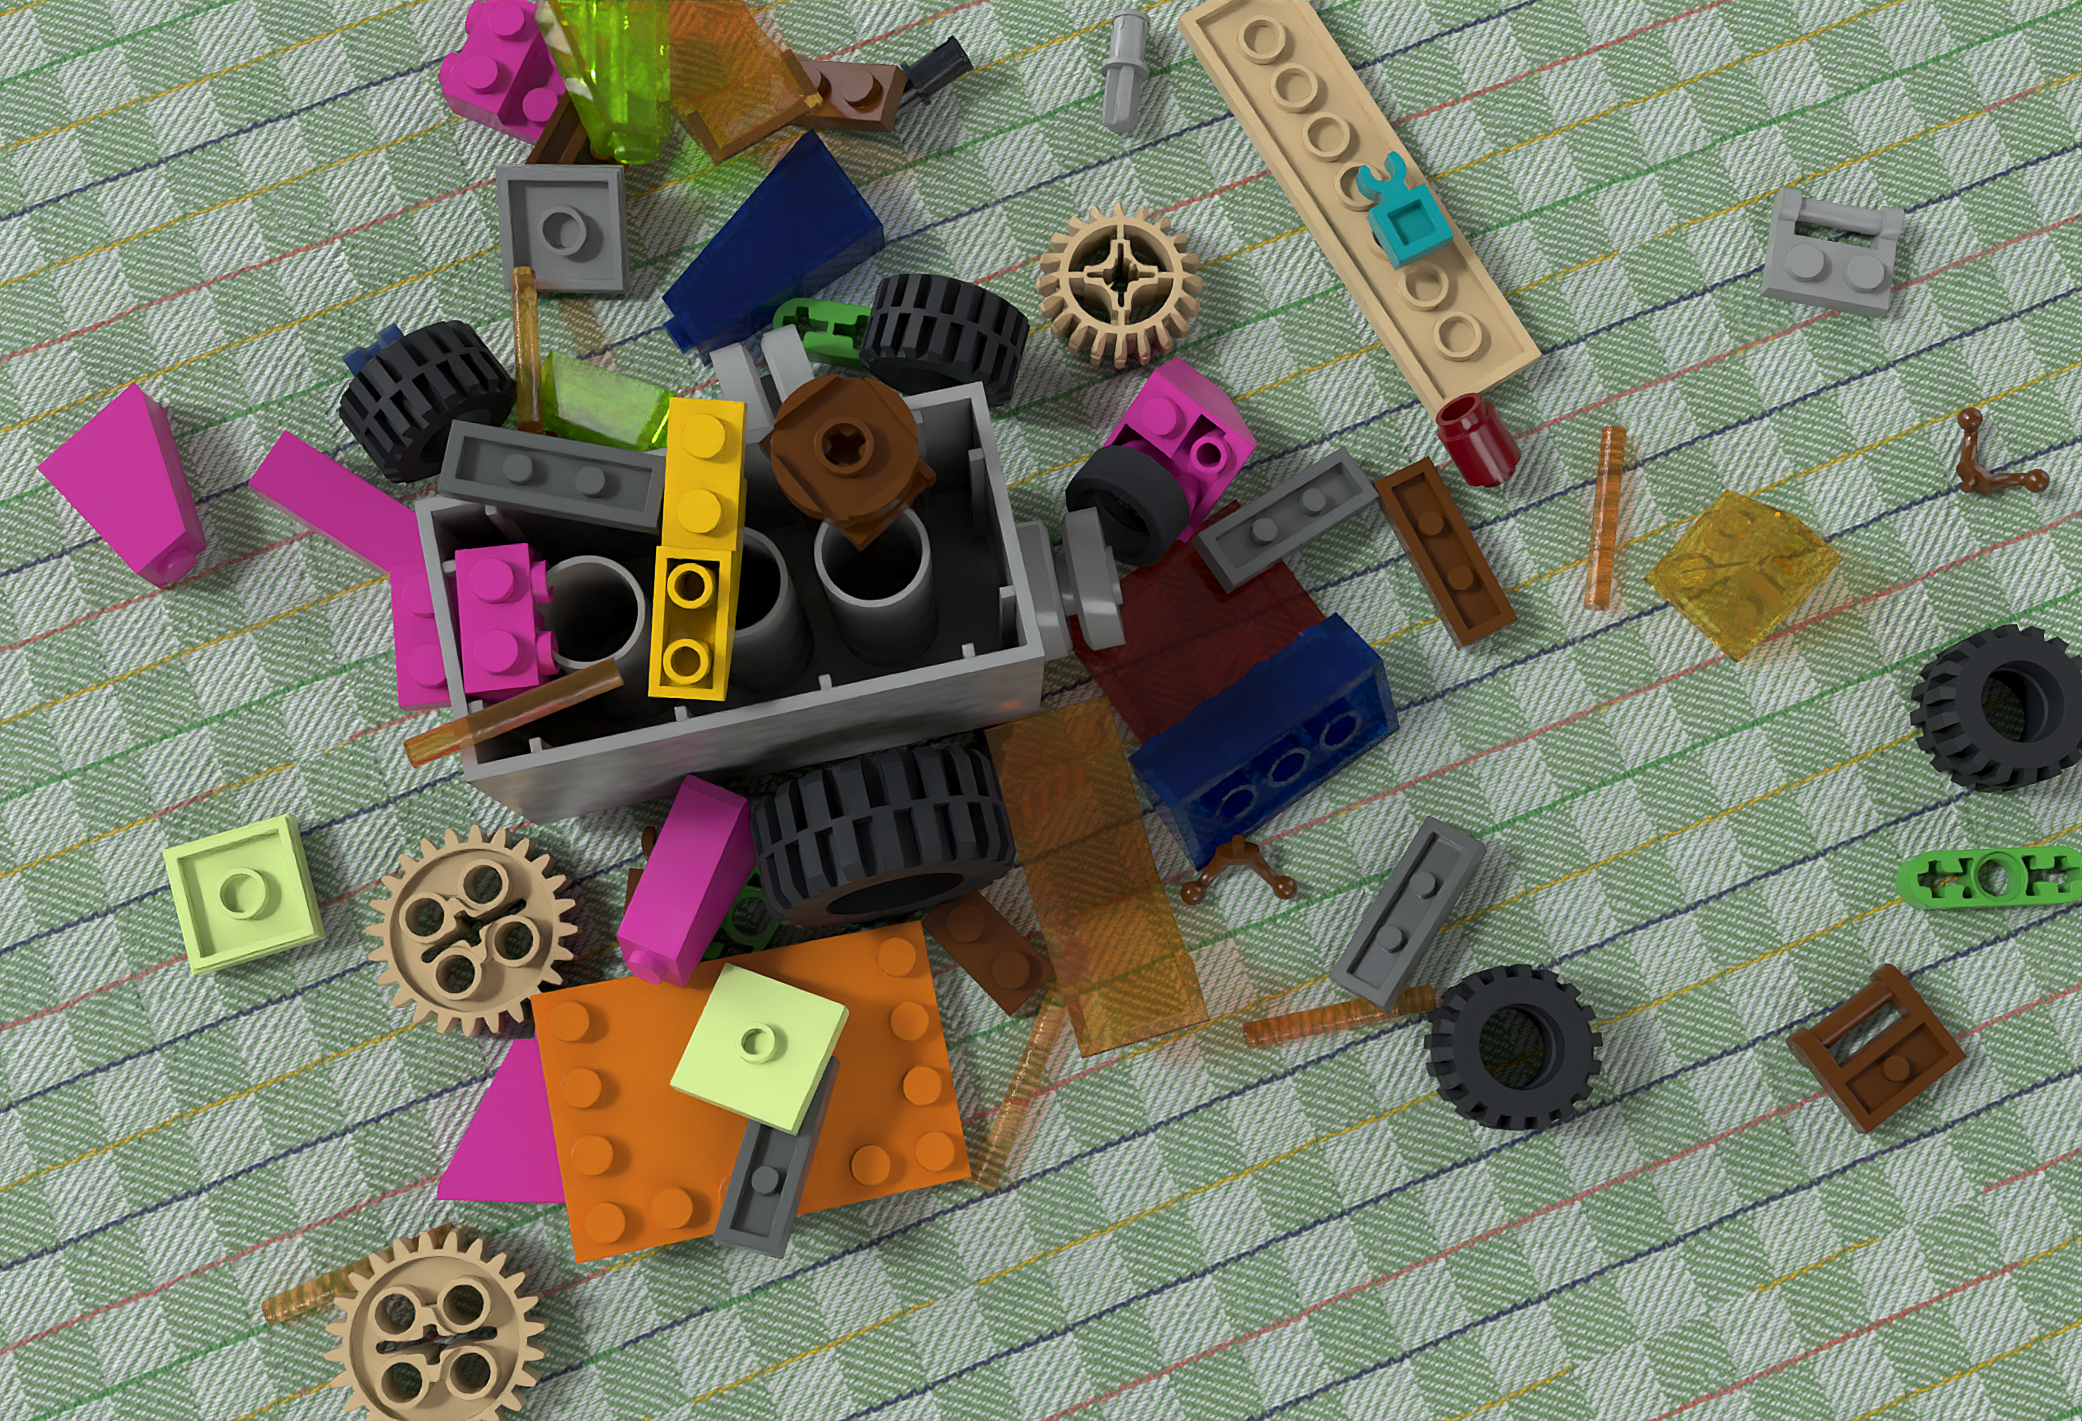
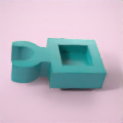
[1356,151,1454,271]

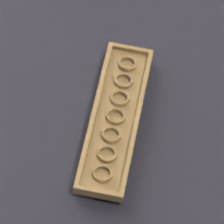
[1177,0,1542,423]

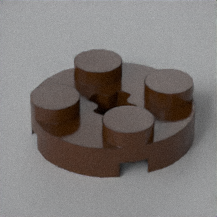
[770,374,920,528]

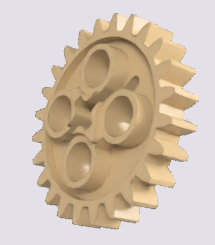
[365,825,583,1037]
[324,1228,550,1421]

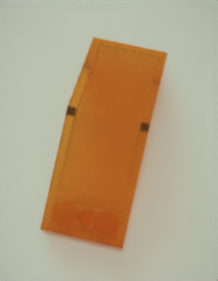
[599,0,824,167]
[983,695,1210,1059]

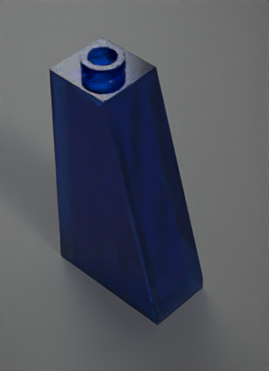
[662,129,886,367]

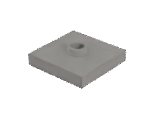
[495,164,631,293]

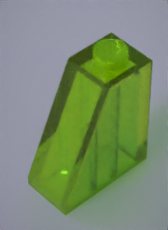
[534,0,670,165]
[521,350,677,453]

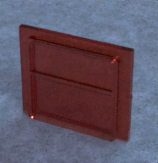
[1069,499,1348,778]

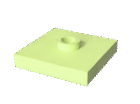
[162,813,326,976]
[670,962,850,1136]

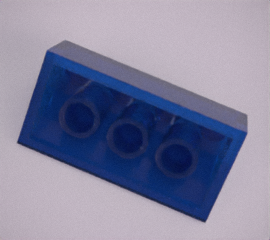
[1128,612,1400,872]

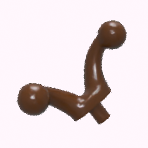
[1956,407,2050,495]
[1180,834,1297,906]

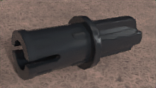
[895,35,974,120]

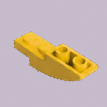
[648,397,748,701]

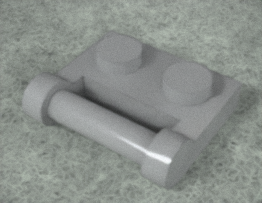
[1760,187,1905,318]

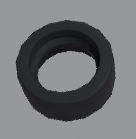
[1065,445,1190,567]

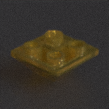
[1642,489,1843,663]

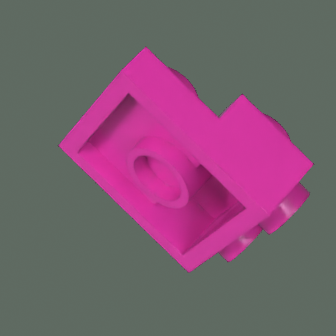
[439,0,613,146]
[389,543,560,712]

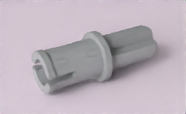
[1101,9,1150,133]

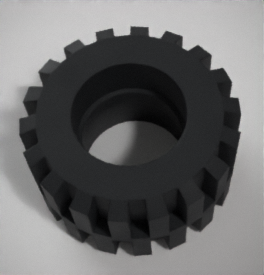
[858,273,1030,408]
[338,320,519,484]
[1910,624,2082,793]
[1423,964,1603,1131]

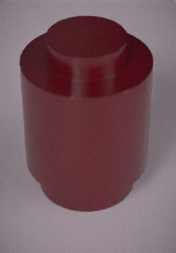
[1436,393,1521,488]

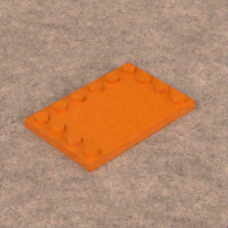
[530,920,972,1264]

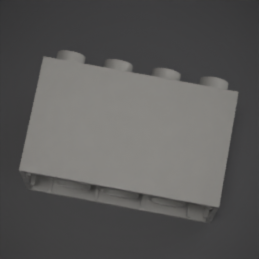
[414,381,1045,825]

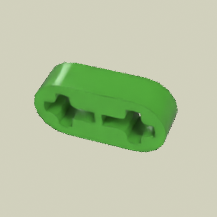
[773,298,872,369]

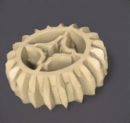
[1037,201,1203,370]

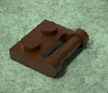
[1786,963,1967,1134]

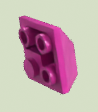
[1102,356,1259,544]

